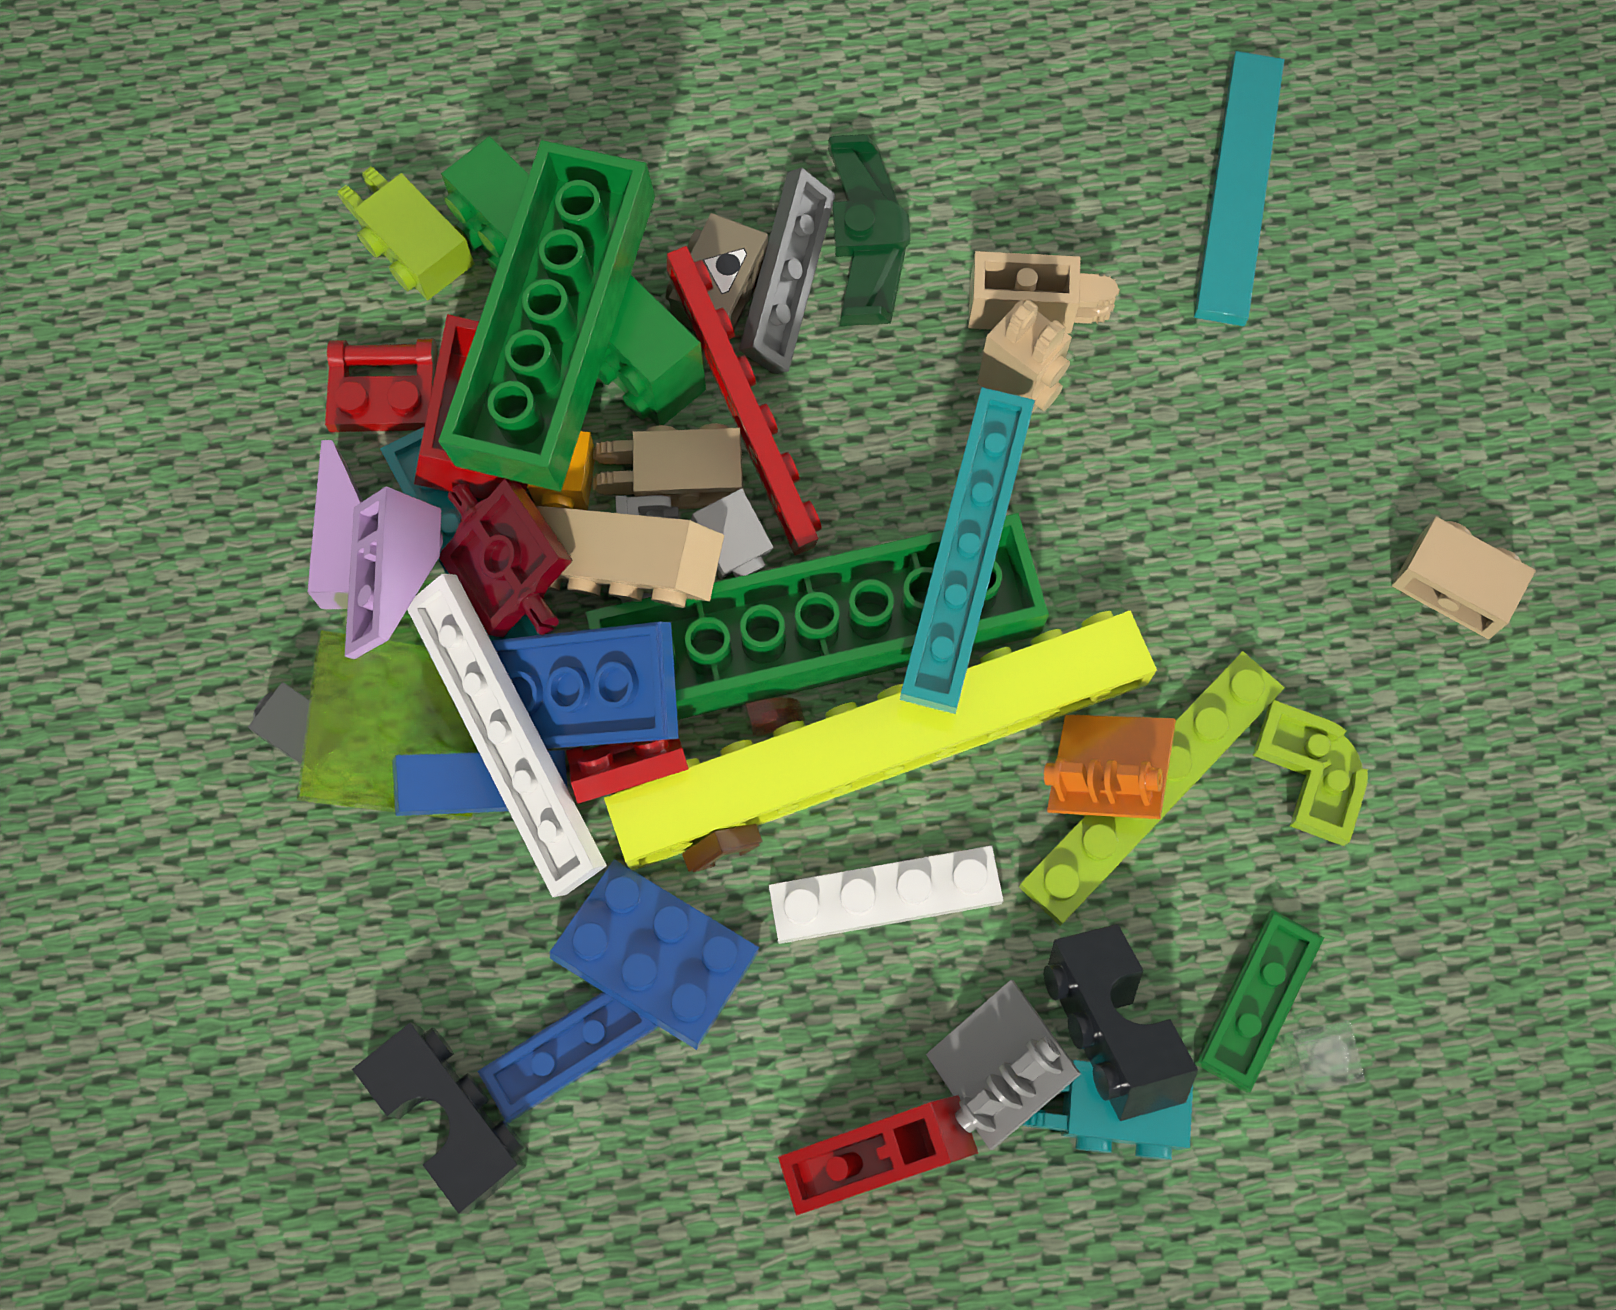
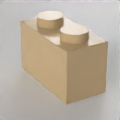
[1392,516,1536,639]

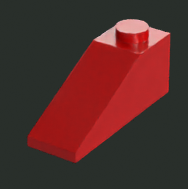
[778,1095,979,1216]

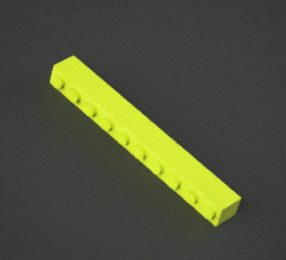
[604,610,1157,871]

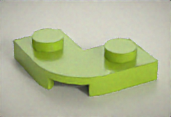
[1252,700,1368,846]

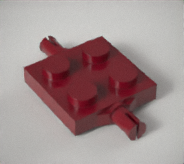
[439,479,573,637]

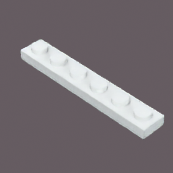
[407,574,607,897]

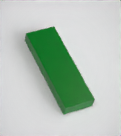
[1195,910,1324,1093]

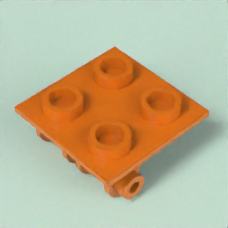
[1044,714,1176,819]

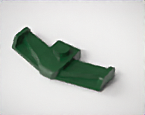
[828,134,910,326]

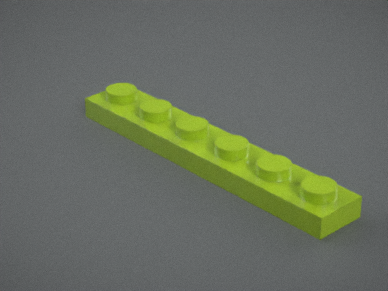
[1019,651,1285,926]

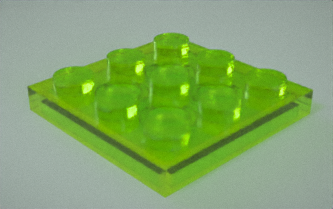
[297,630,478,821]

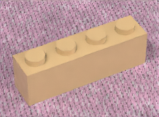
[535,505,724,608]

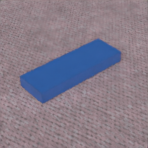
[392,750,568,816]
[477,992,659,1123]

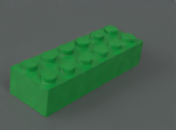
[441,136,706,426]
[438,140,655,492]

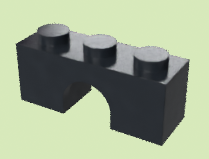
[1043,924,1198,1121]
[352,1023,526,1214]

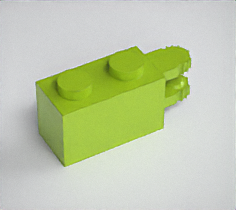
[337,166,475,301]

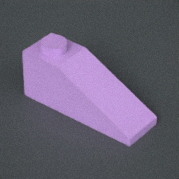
[307,440,363,609]
[345,486,443,659]

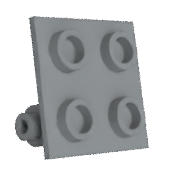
[926,980,1081,1150]

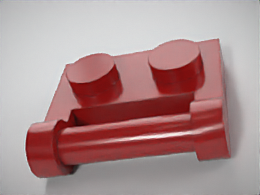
[325,338,437,432]
[566,739,689,804]

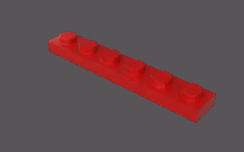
[667,246,822,556]

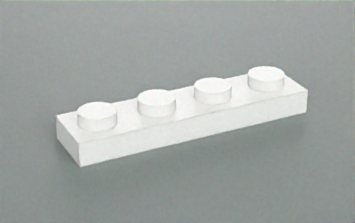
[769,846,1003,944]

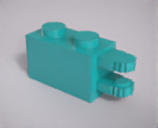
[1021,1060,1193,1160]

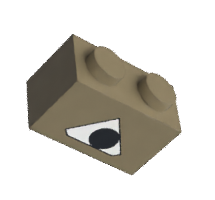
[665,213,768,340]

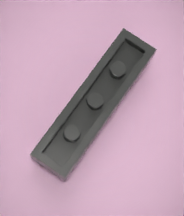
[739,167,836,374]

